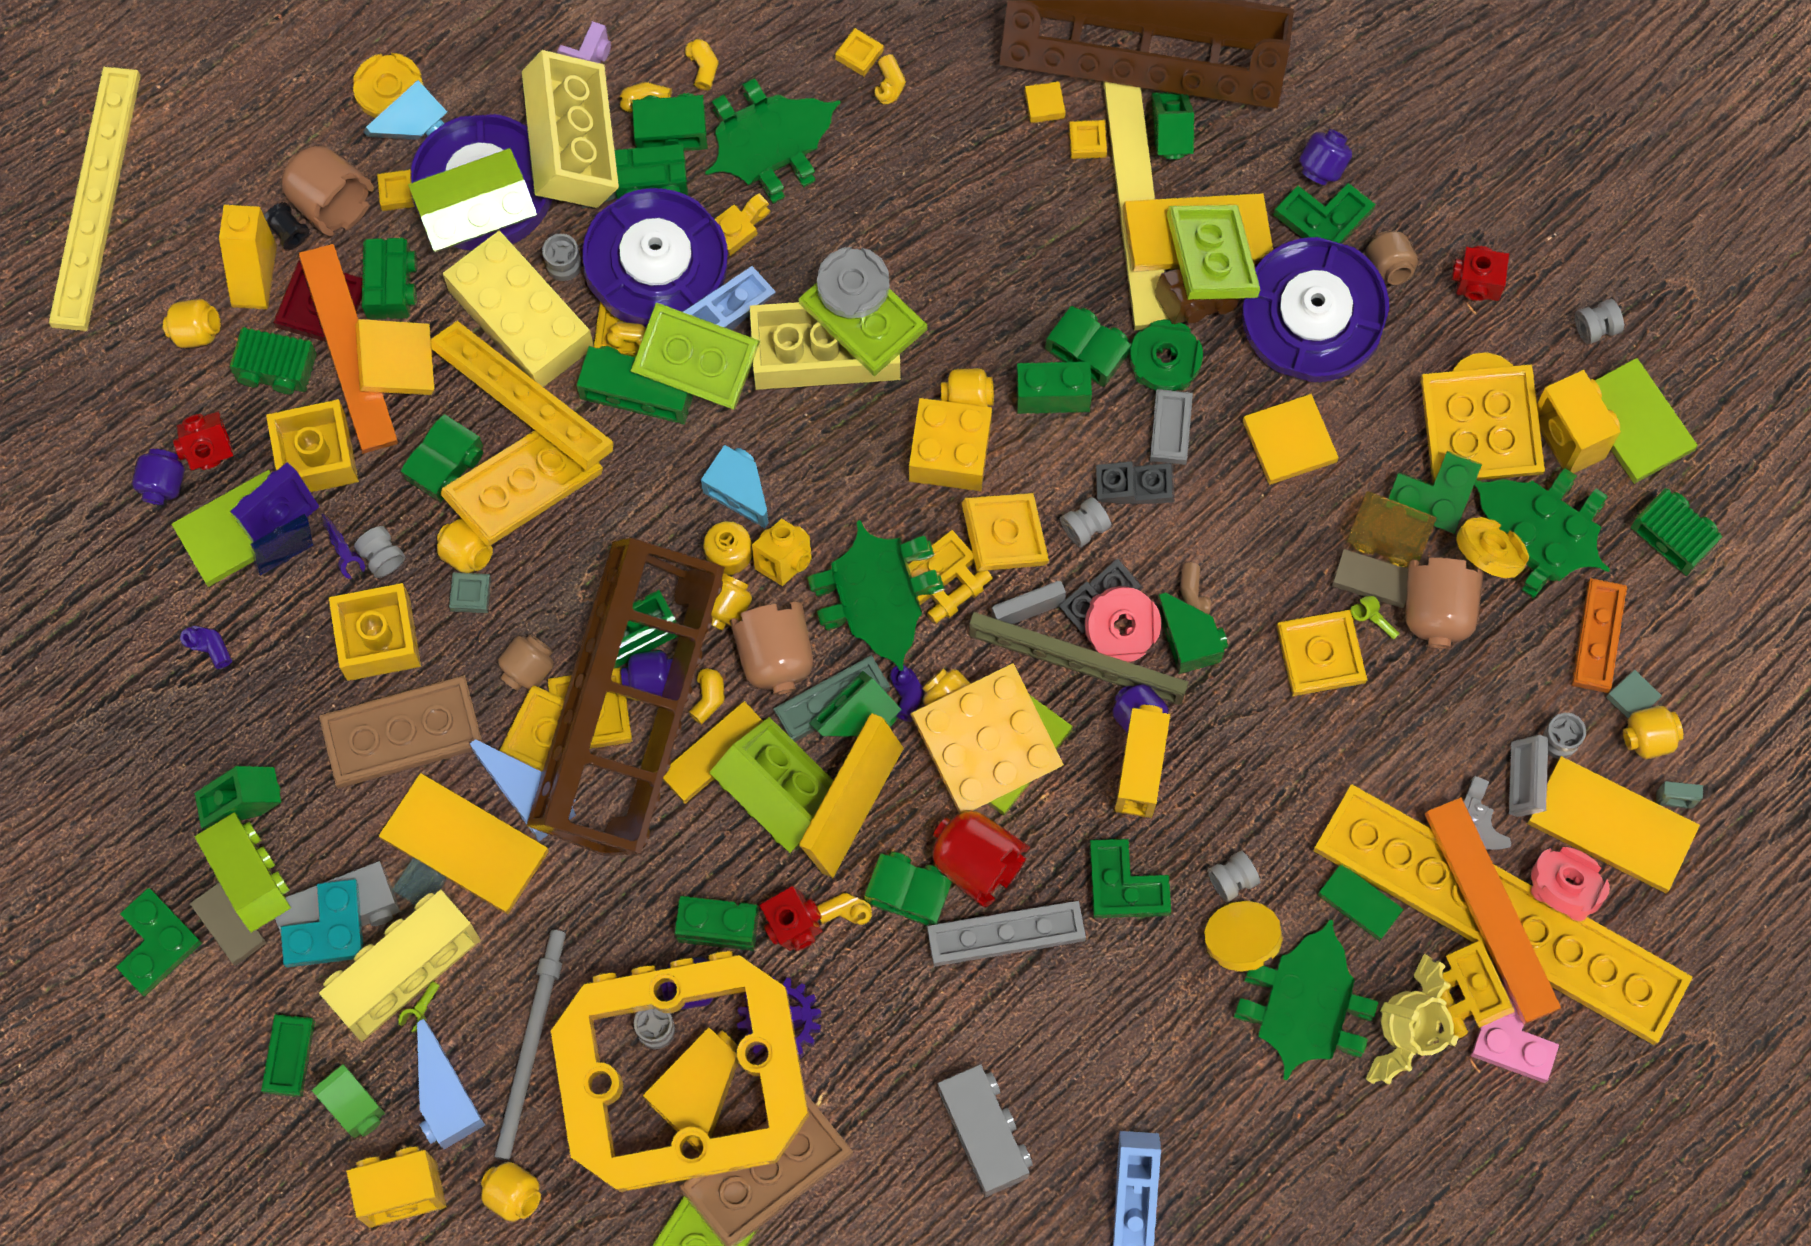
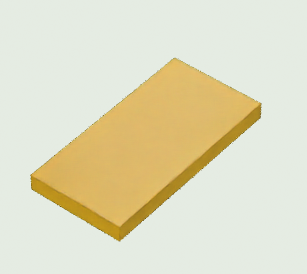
[1123,193,1273,271]
[441,430,603,547]
[799,713,904,878]
[1527,756,1700,893]
[379,773,549,915]

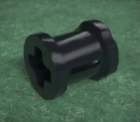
[264,202,310,250]

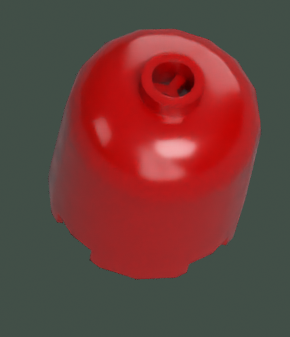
[932,811,1030,908]

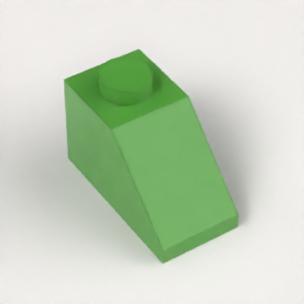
[312,1064,385,1139]

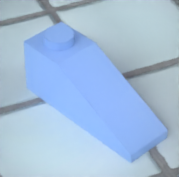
[683,266,776,330]
[470,739,576,841]
[417,1019,485,1149]
[1113,1131,1161,1246]

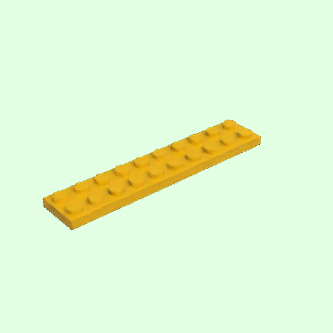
[1313,784,1693,1046]

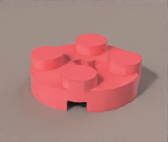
[1085,586,1161,662]
[1531,847,1610,921]

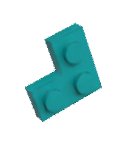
[281,879,363,968]

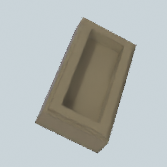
[1332,549,1408,608]
[190,882,267,966]

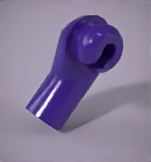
[180,626,232,669]
[890,665,924,722]

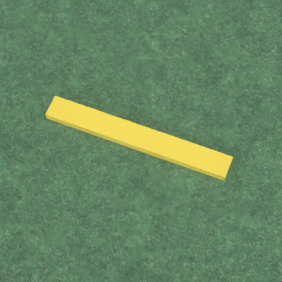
[49,67,141,331]
[1103,81,1170,331]

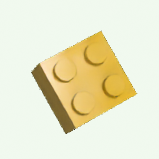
[1537,370,1621,473]
[909,398,992,491]
[266,399,359,492]
[329,583,421,681]
[346,1147,447,1228]

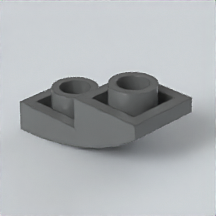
[1096,461,1175,504]
[1059,559,1144,634]

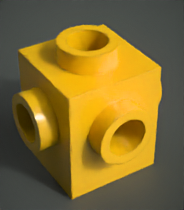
[752,518,812,586]

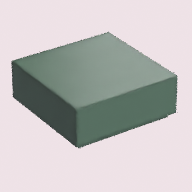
[449,572,491,613]
[1606,670,1662,718]
[1656,781,1703,809]

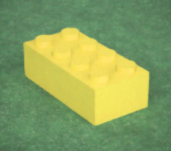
[522,50,619,208]
[443,230,594,387]
[750,302,900,390]
[319,890,481,1042]

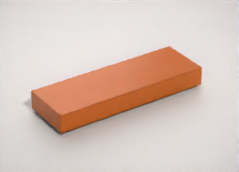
[1571,578,1627,693]

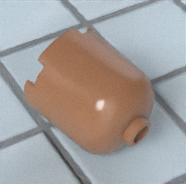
[282,146,374,236]
[1406,558,1484,649]
[730,602,813,695]

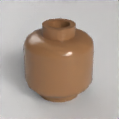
[1365,231,1418,285]
[498,634,554,691]

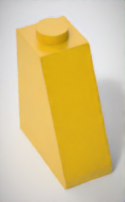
[219,205,277,309]
[1114,705,1170,818]
[643,1028,739,1154]

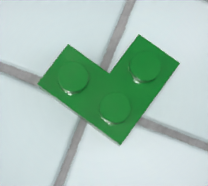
[1274,183,1376,244]
[1385,451,1482,534]
[1090,839,1171,918]
[116,887,202,997]

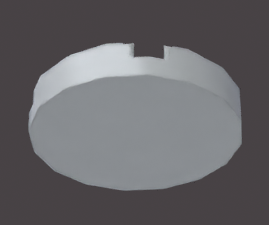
[817,247,890,318]

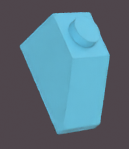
[363,80,447,140]
[701,445,769,529]

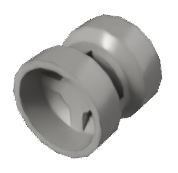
[542,234,582,281]
[1575,299,1624,344]
[1060,497,1111,547]
[354,526,405,578]
[1542,713,1586,759]
[1207,850,1260,903]
[634,1009,675,1049]

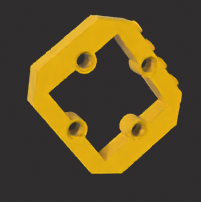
[551,951,809,1192]

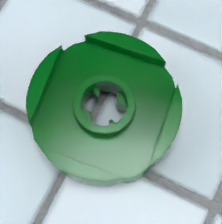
[1130,320,1203,391]

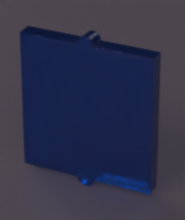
[250,514,313,576]

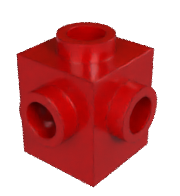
[1452,246,1509,301]
[173,411,233,470]
[760,886,823,951]

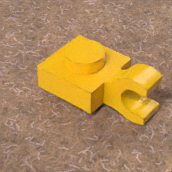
[714,193,770,256]

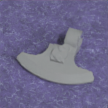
[1432,776,1511,850]

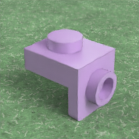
[557,21,611,63]

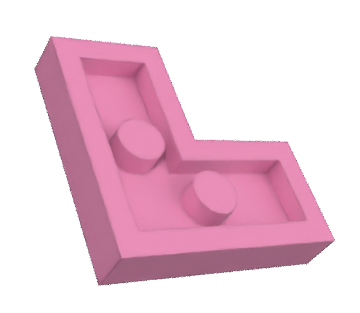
[1471,984,1559,1083]

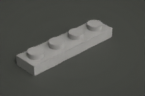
[927,901,1086,967]

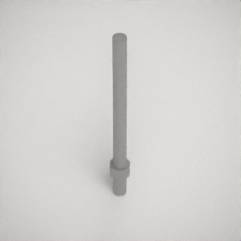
[494,930,566,1161]

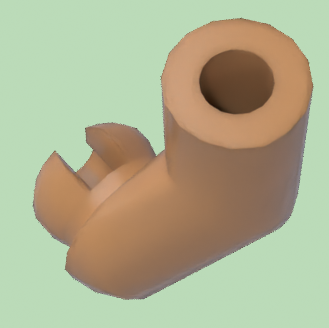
[1180,562,1211,614]

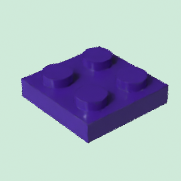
[230,462,320,555]

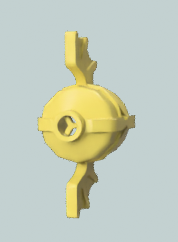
[1366,954,1459,1085]

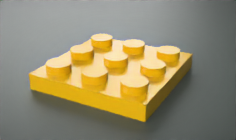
[1421,364,1545,484]
[910,663,1064,814]

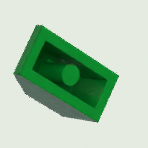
[1152,92,1194,159]
[1156,593,1228,674]
[809,671,902,736]
[194,766,281,829]

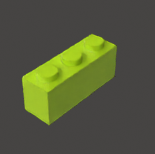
[194,812,291,933]

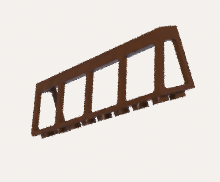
[999,0,1294,109]
[526,538,725,856]

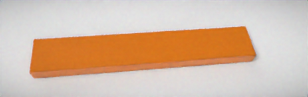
[299,244,398,454]
[1425,797,1561,1025]

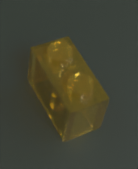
[1347,491,1437,568]

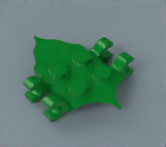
[705,78,841,204]
[1475,468,1610,598]
[807,520,945,671]
[1234,920,1378,1080]

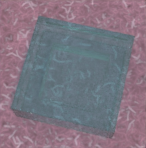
[392,858,447,905]

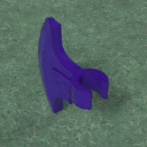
[321,513,365,579]

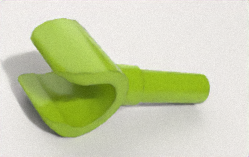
[1351,596,1400,640]
[398,981,440,1032]

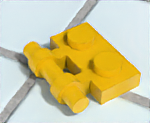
[908,530,993,624]
[1441,940,1515,1038]

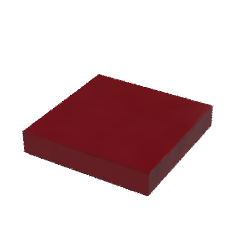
[273,260,363,342]

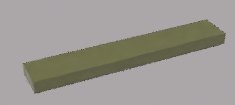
[969,612,1188,705]

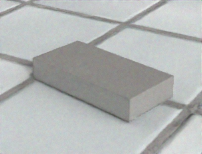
[1150,389,1193,465]
[991,581,1066,624]
[1509,735,1548,817]

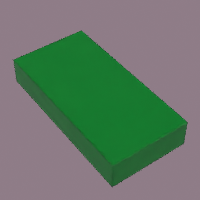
[1318,864,1404,942]
[261,1014,315,1098]

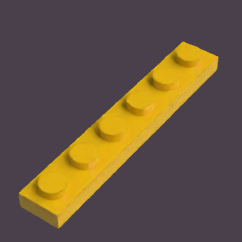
[431,321,613,470]

